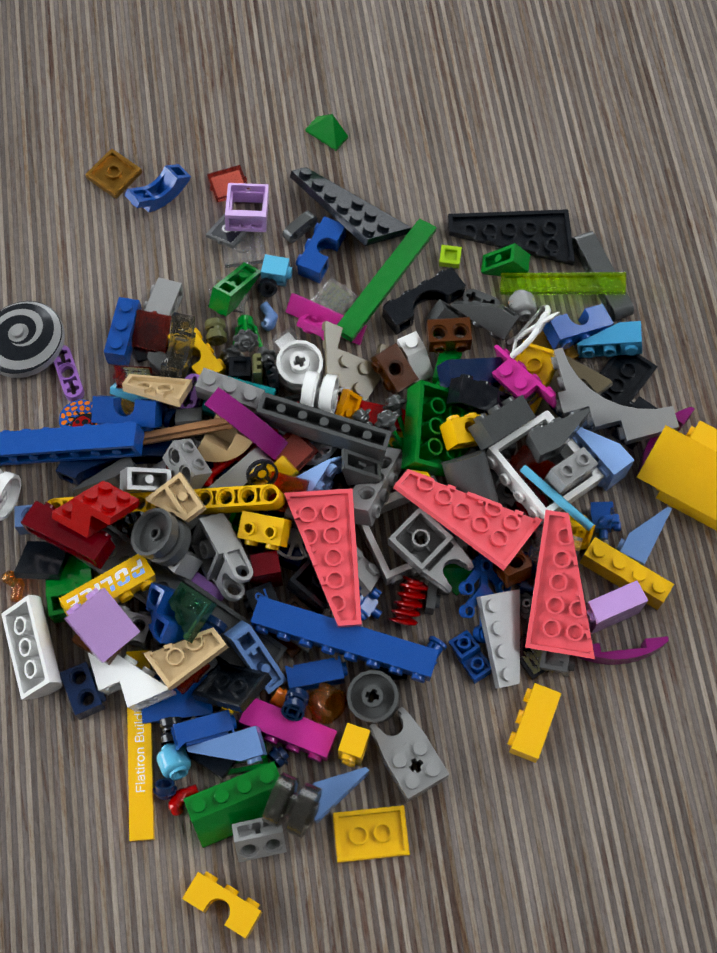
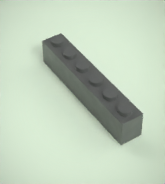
[256,392,392,462]

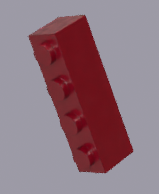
[20,501,116,569]

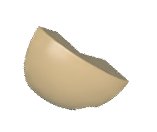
[198,415,252,462]

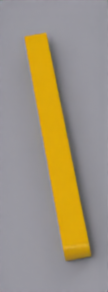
[47,484,285,520]

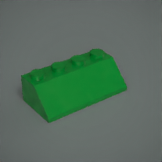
[183,761,293,848]

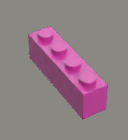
[239,698,337,763]

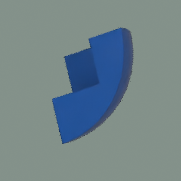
[146,582,212,644]

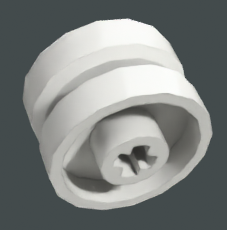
[276,340,323,394]
[300,371,339,414]
[0,469,21,521]

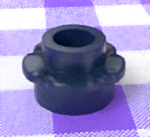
[267,746,289,769]
[153,778,177,800]

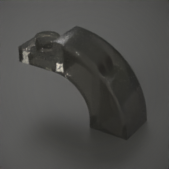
[160,312,196,379]

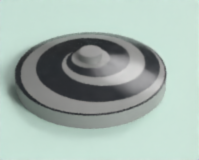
[0,301,65,378]

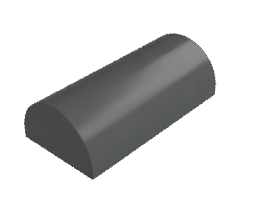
[441,450,499,548]

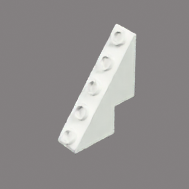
[88,652,176,712]

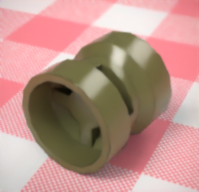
[204,317,227,346]

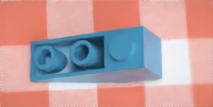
[577,321,642,358]

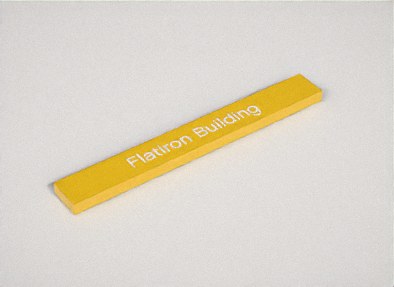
[126,650,155,842]

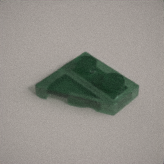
[168,582,217,643]

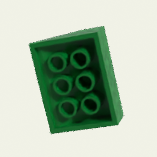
[401,380,472,477]

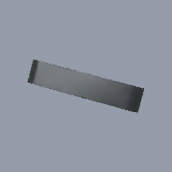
[572,231,634,321]

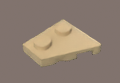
[145,472,207,523]

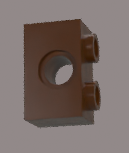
[370,343,418,395]

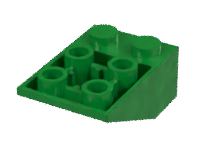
[46,554,94,624]

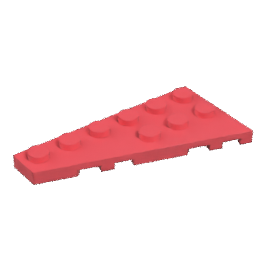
[393,469,543,571]
[284,488,362,628]
[525,510,595,659]

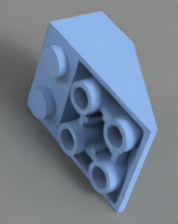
[572,427,634,491]
[281,456,342,508]

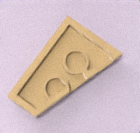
[122,374,193,407]
[143,627,229,691]

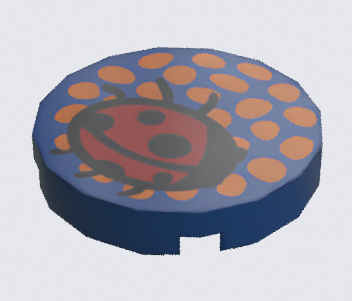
[59,400,99,428]

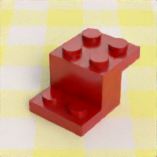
[52,481,140,538]

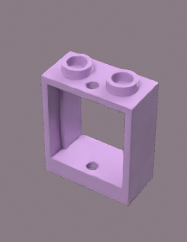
[225,183,269,232]

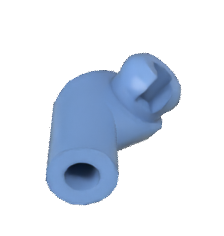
[260,302,278,331]

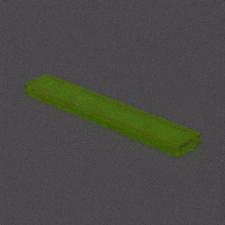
[500,272,626,295]

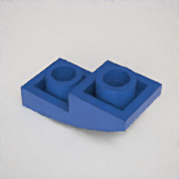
[448,630,492,684]

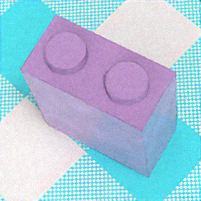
[586,581,648,634]
[64,588,141,663]

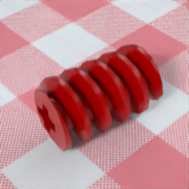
[389,576,429,626]

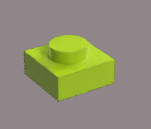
[439,245,462,269]

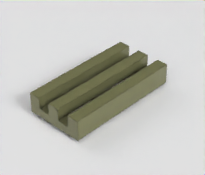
[252,353,264,385]

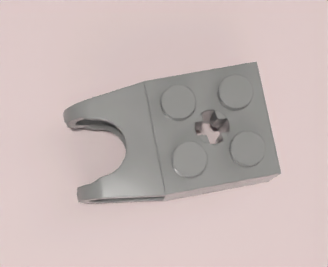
[387,508,474,593]
[189,513,253,602]
[369,707,449,803]

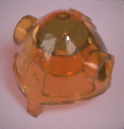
[307,683,347,724]

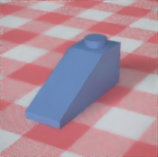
[616,507,672,566]
[224,620,287,694]
[187,726,267,765]
[296,767,369,824]

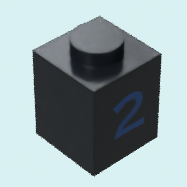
[243,581,279,613]

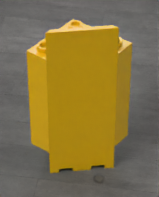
[637,421,717,531]

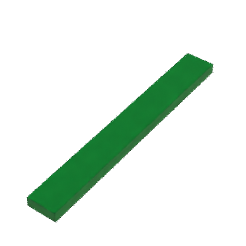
[337,218,437,342]

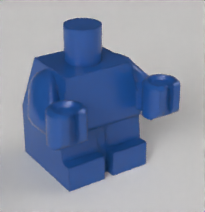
[590,501,621,540]
[359,585,382,621]

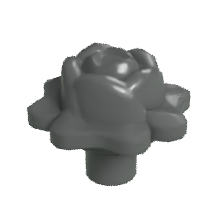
[520,592,533,620]

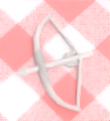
[507,305,560,359]

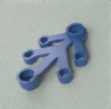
[459,554,511,643]

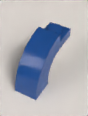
[124,164,191,212]

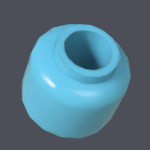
[156,743,191,780]

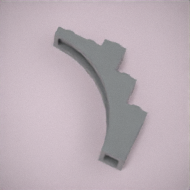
[551,348,679,445]

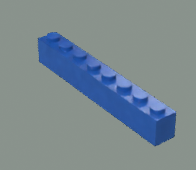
[0,421,145,466]
[251,596,439,683]

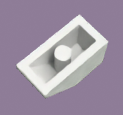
[397,331,434,383]

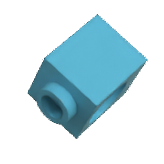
[261,254,293,286]

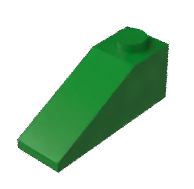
[209,262,261,316]

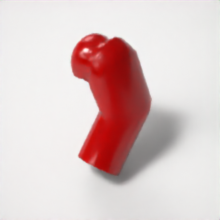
[168,784,198,816]

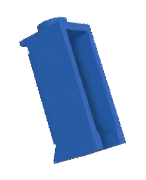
[285,656,348,691]
[171,710,237,751]

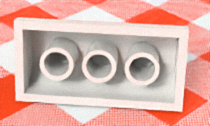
[1,595,63,700]

